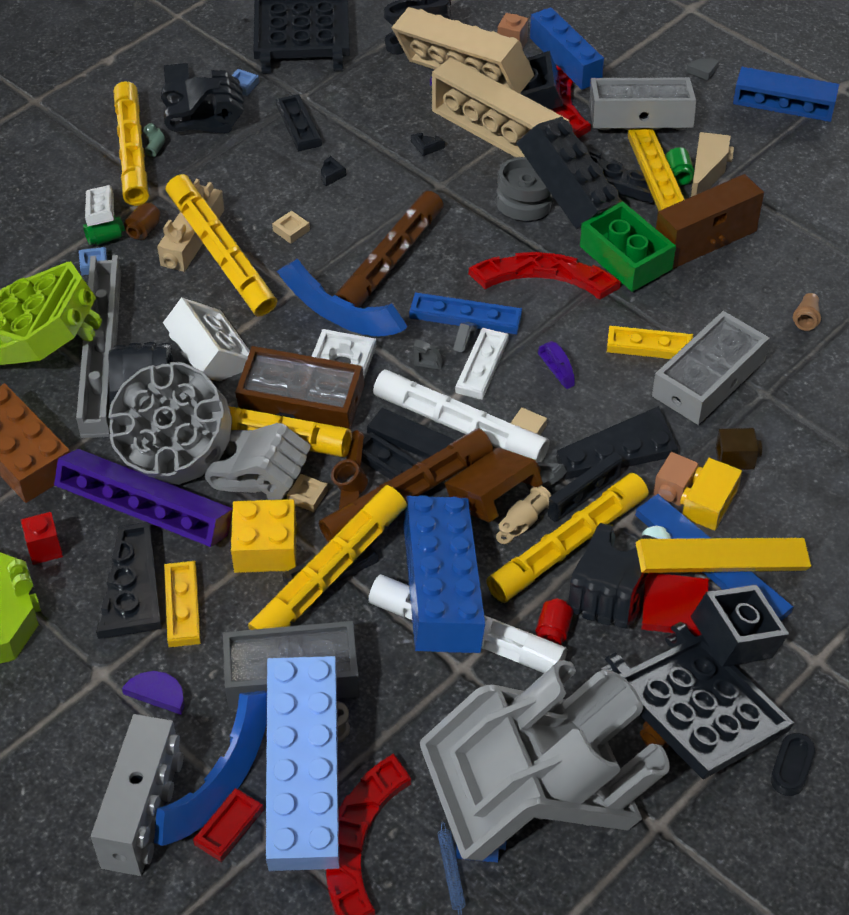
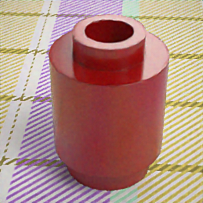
[535,599,573,645]

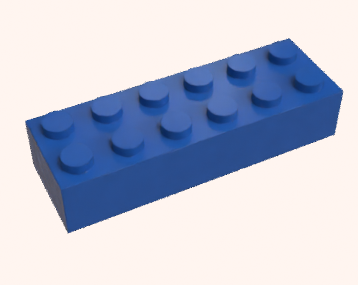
[403,496,485,653]

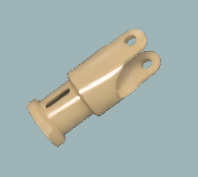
[496,486,551,544]

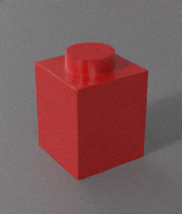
[21,512,63,565]

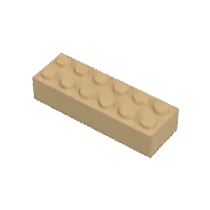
[392,7,534,94]
[432,57,570,157]

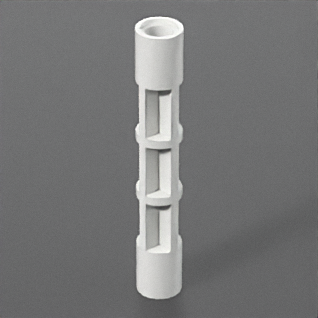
[373,369,550,463]
[369,574,567,673]

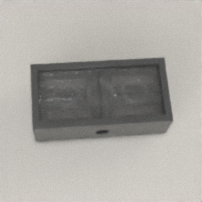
[223,621,359,709]

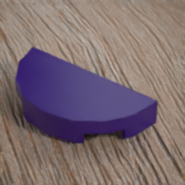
[538,341,575,389]
[122,671,185,715]

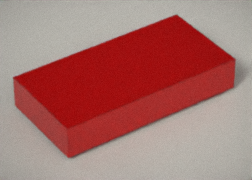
[193,788,264,862]

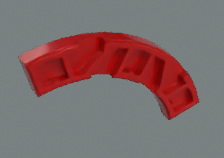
[326,753,411,915]

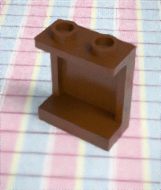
[445,447,543,522]

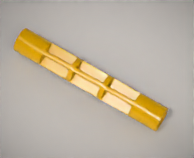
[113,81,149,206]
[165,174,278,317]
[169,406,352,457]
[486,473,649,603]
[248,485,407,630]

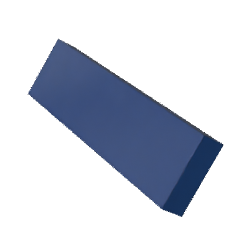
[409,292,522,335]

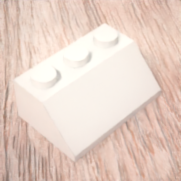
[163,297,250,382]

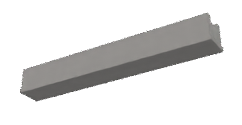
[76,255,121,438]

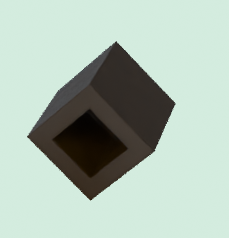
[715,428,762,470]

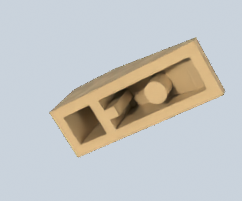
[691,132,734,197]

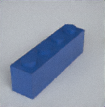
[530,7,604,90]
[733,67,839,122]

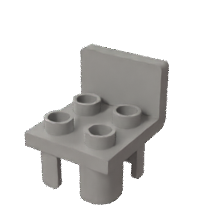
[420,660,670,861]

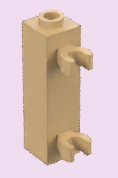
[157,179,224,272]

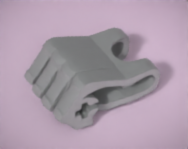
[205,423,311,500]

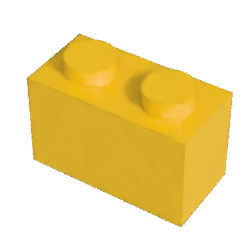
[680,458,742,531]

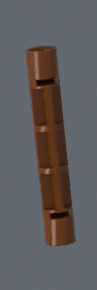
[335,191,444,308]
[319,428,493,543]

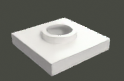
[312,329,377,378]

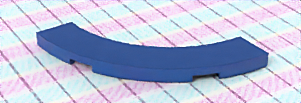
[277,259,408,336]
[154,690,267,846]

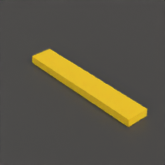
[628,128,685,211]
[636,538,811,573]

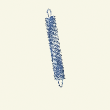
[438,822,466,915]

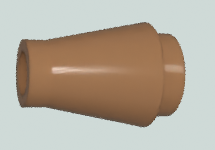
[793,293,821,331]

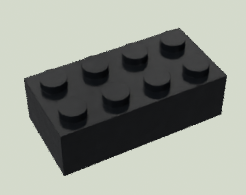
[516,117,622,229]

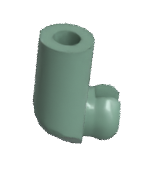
[143,123,165,157]

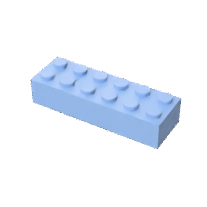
[266,656,339,871]

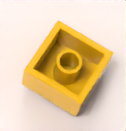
[231,499,297,573]

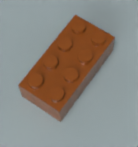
[0,383,70,503]

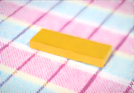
[607,326,693,359]
[164,561,201,647]

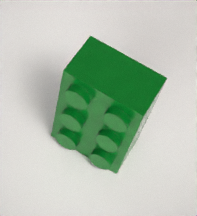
[580,201,676,292]

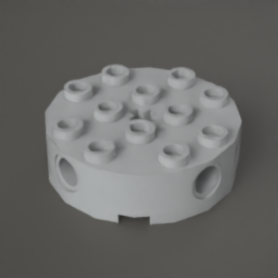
[108,362,232,485]

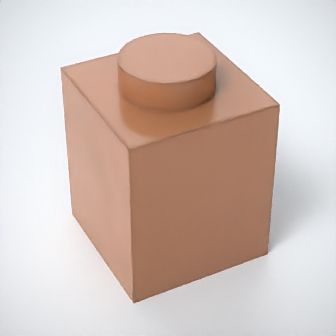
[497,13,528,49]
[653,452,698,506]

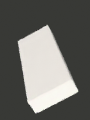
[85,185,114,226]
[455,328,509,400]

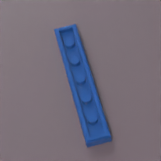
[635,494,793,621]

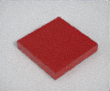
[641,573,709,636]

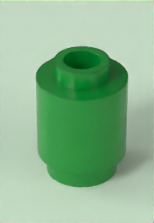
[665,147,694,186]
[83,215,125,246]

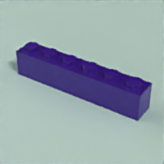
[54,449,233,547]

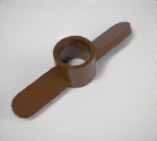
[331,430,368,509]

